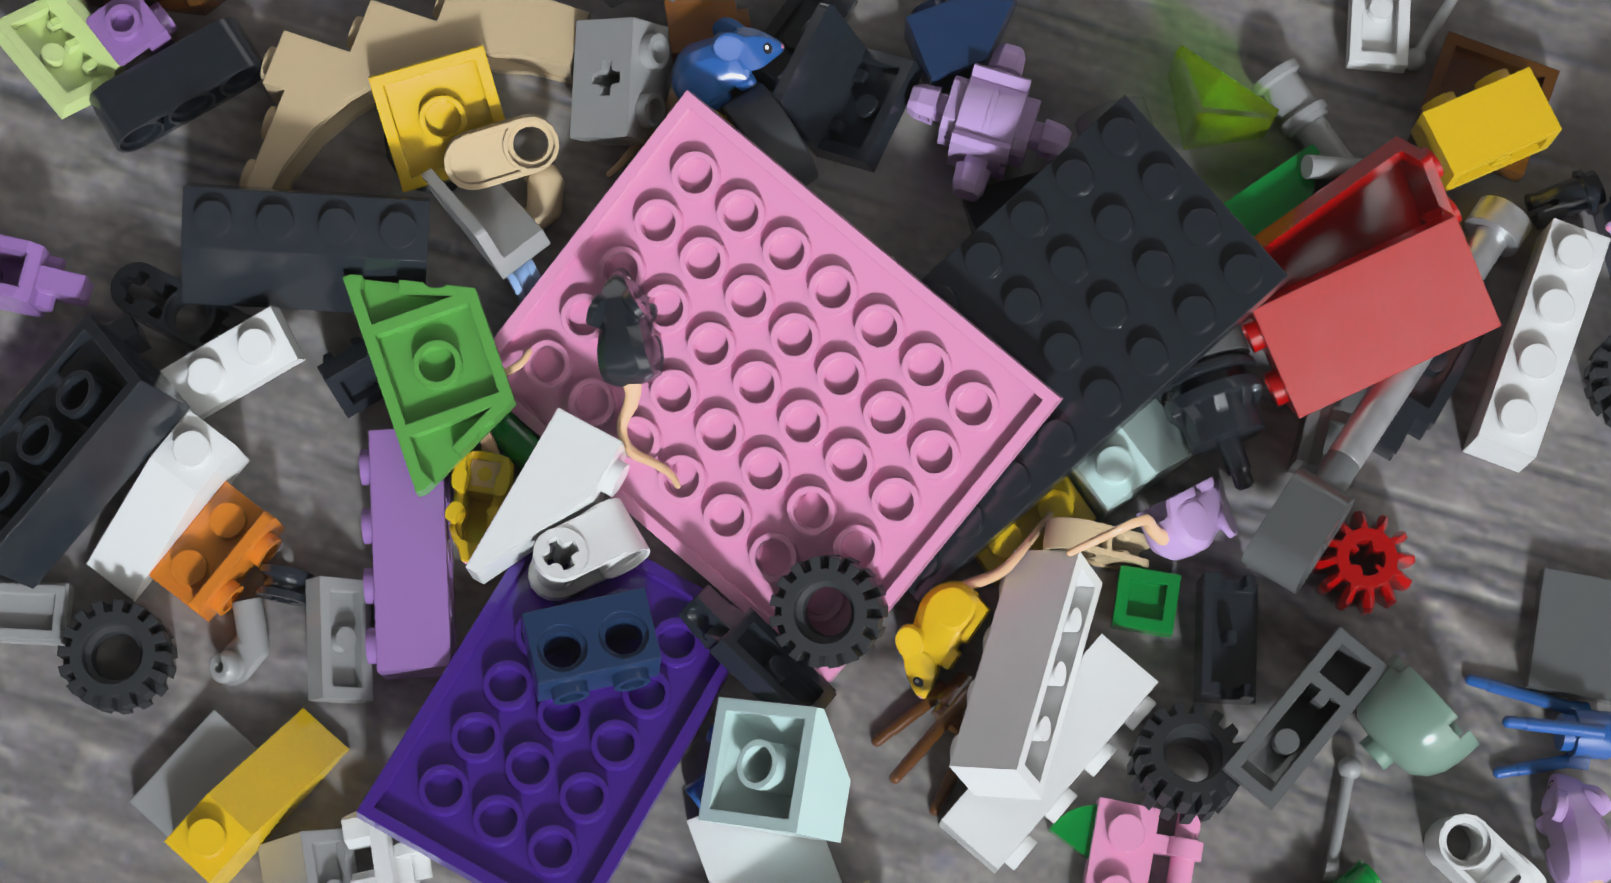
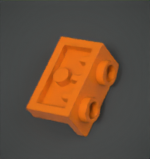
[149,481,285,622]

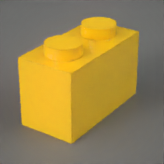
[1410,67,1562,192]

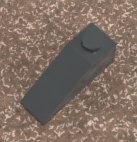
[1222,627,1389,810]

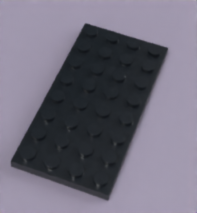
[908,95,1291,603]

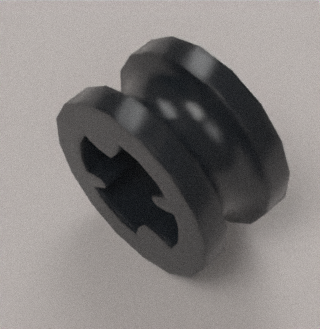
[254,564,315,606]

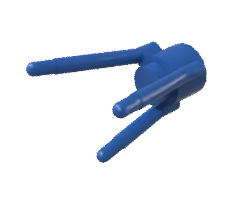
[1464,674,1611,779]

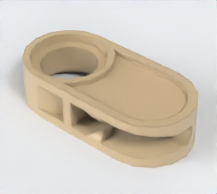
[443,114,559,190]
[1042,517,1150,570]

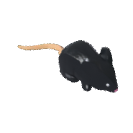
[586,268,681,489]

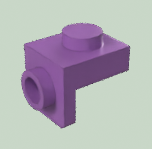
[86,0,178,66]

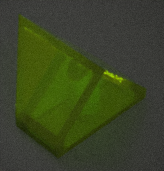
[1168,44,1279,151]

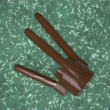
[871,671,974,816]

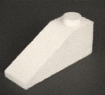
[466,408,630,584]
[86,410,250,601]

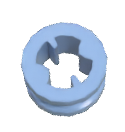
[506,258,541,303]

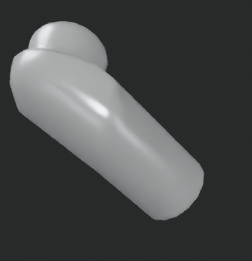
[209,598,270,686]

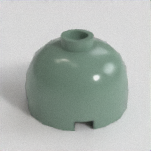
[1357,653,1480,776]

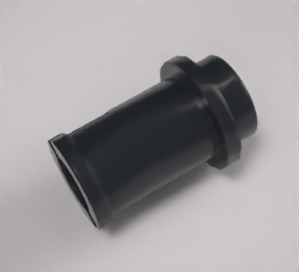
[1524,169,1606,230]

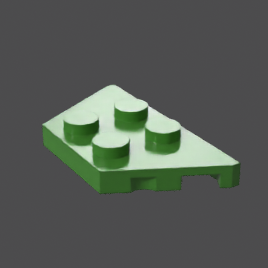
[343,274,517,497]

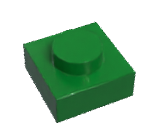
[1110,565,1181,638]

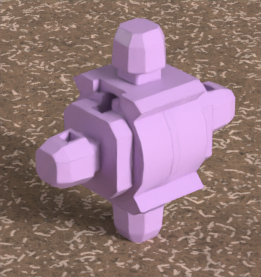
[906,43,1072,202]

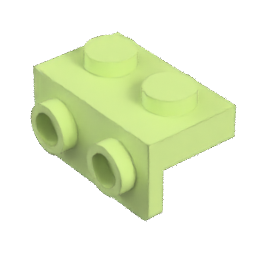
[0,0,125,119]

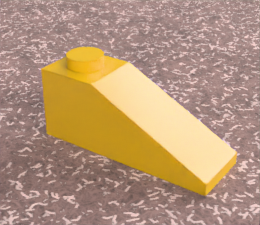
[164,708,349,883]

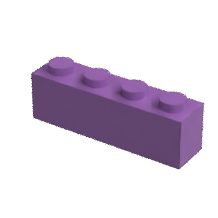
[359,429,457,680]

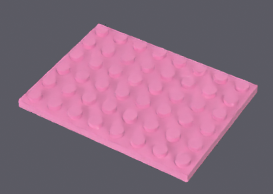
[494,90,1064,683]

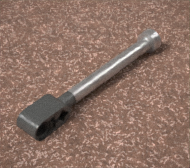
[1241,195,1532,594]

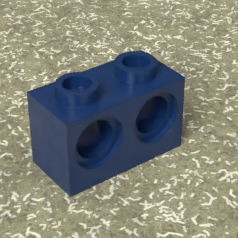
[522,588,662,705]

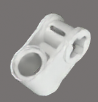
[528,498,650,601]
[1424,813,1547,883]

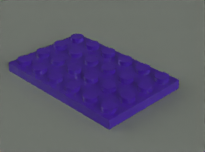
[356,543,741,883]

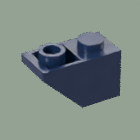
[904,0,1017,93]

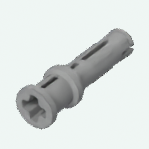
[1251,58,1354,184]

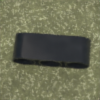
[89,17,263,153]

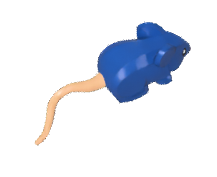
[606,17,785,177]

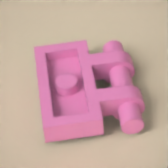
[1082,797,1204,883]

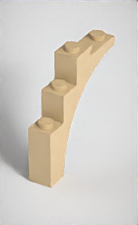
[239,0,591,189]

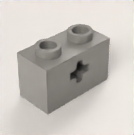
[570,17,669,146]

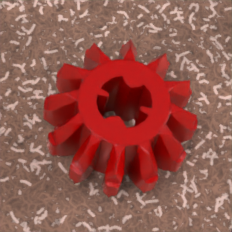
[1312,511,1415,616]

